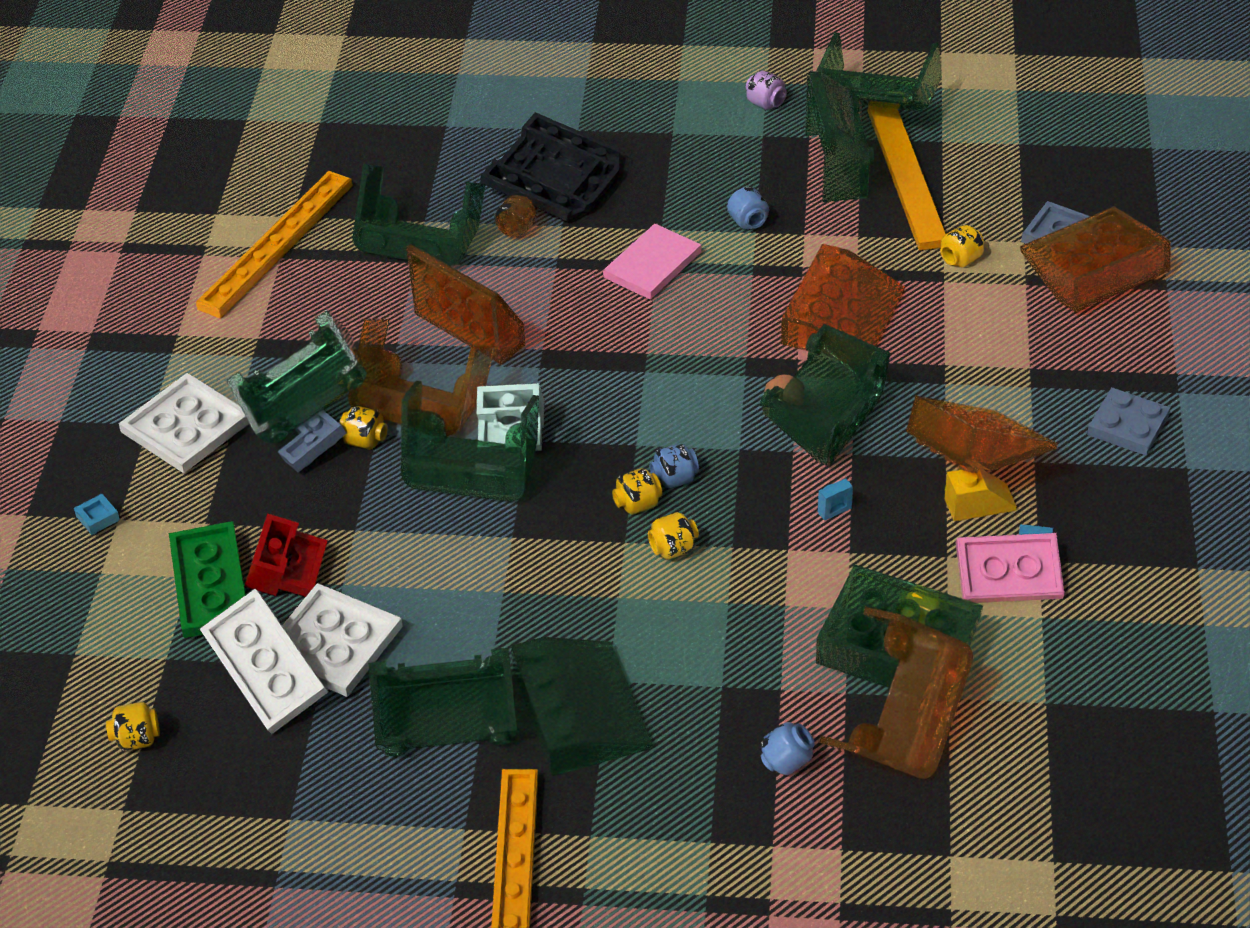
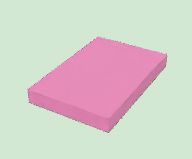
[603,224,701,300]
[956,533,1064,603]

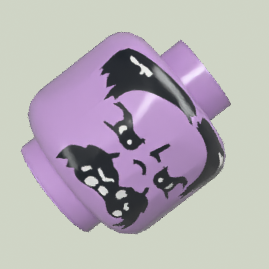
[746,71,787,110]

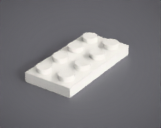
[200,589,328,734]

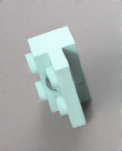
[477,383,544,454]

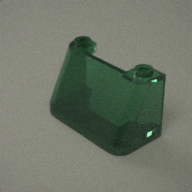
[226,310,367,443]
[760,324,890,466]
[368,648,517,756]

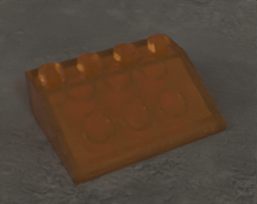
[1020,207,1171,312]
[406,244,525,365]
[781,244,905,366]
[906,396,1058,473]

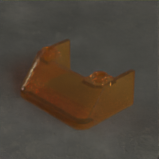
[348,318,494,436]
[819,607,973,779]

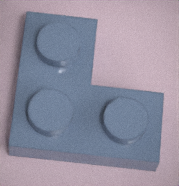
[278,401,347,472]

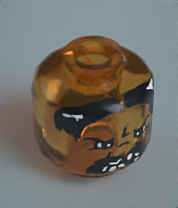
[494,195,536,238]

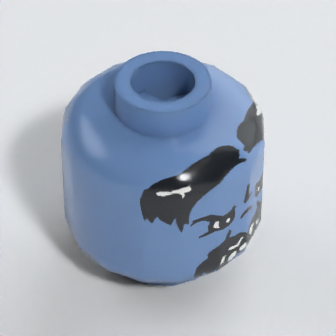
[727,187,769,230]
[650,443,699,489]
[761,722,815,776]

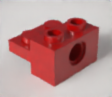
[244,513,328,597]

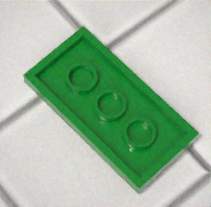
[169,521,246,638]

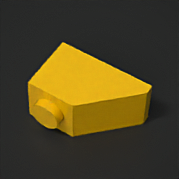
[944,467,1017,521]

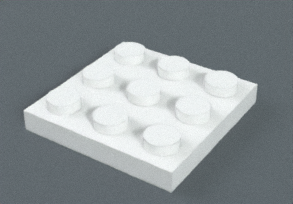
[119,373,252,473]
[282,583,403,697]

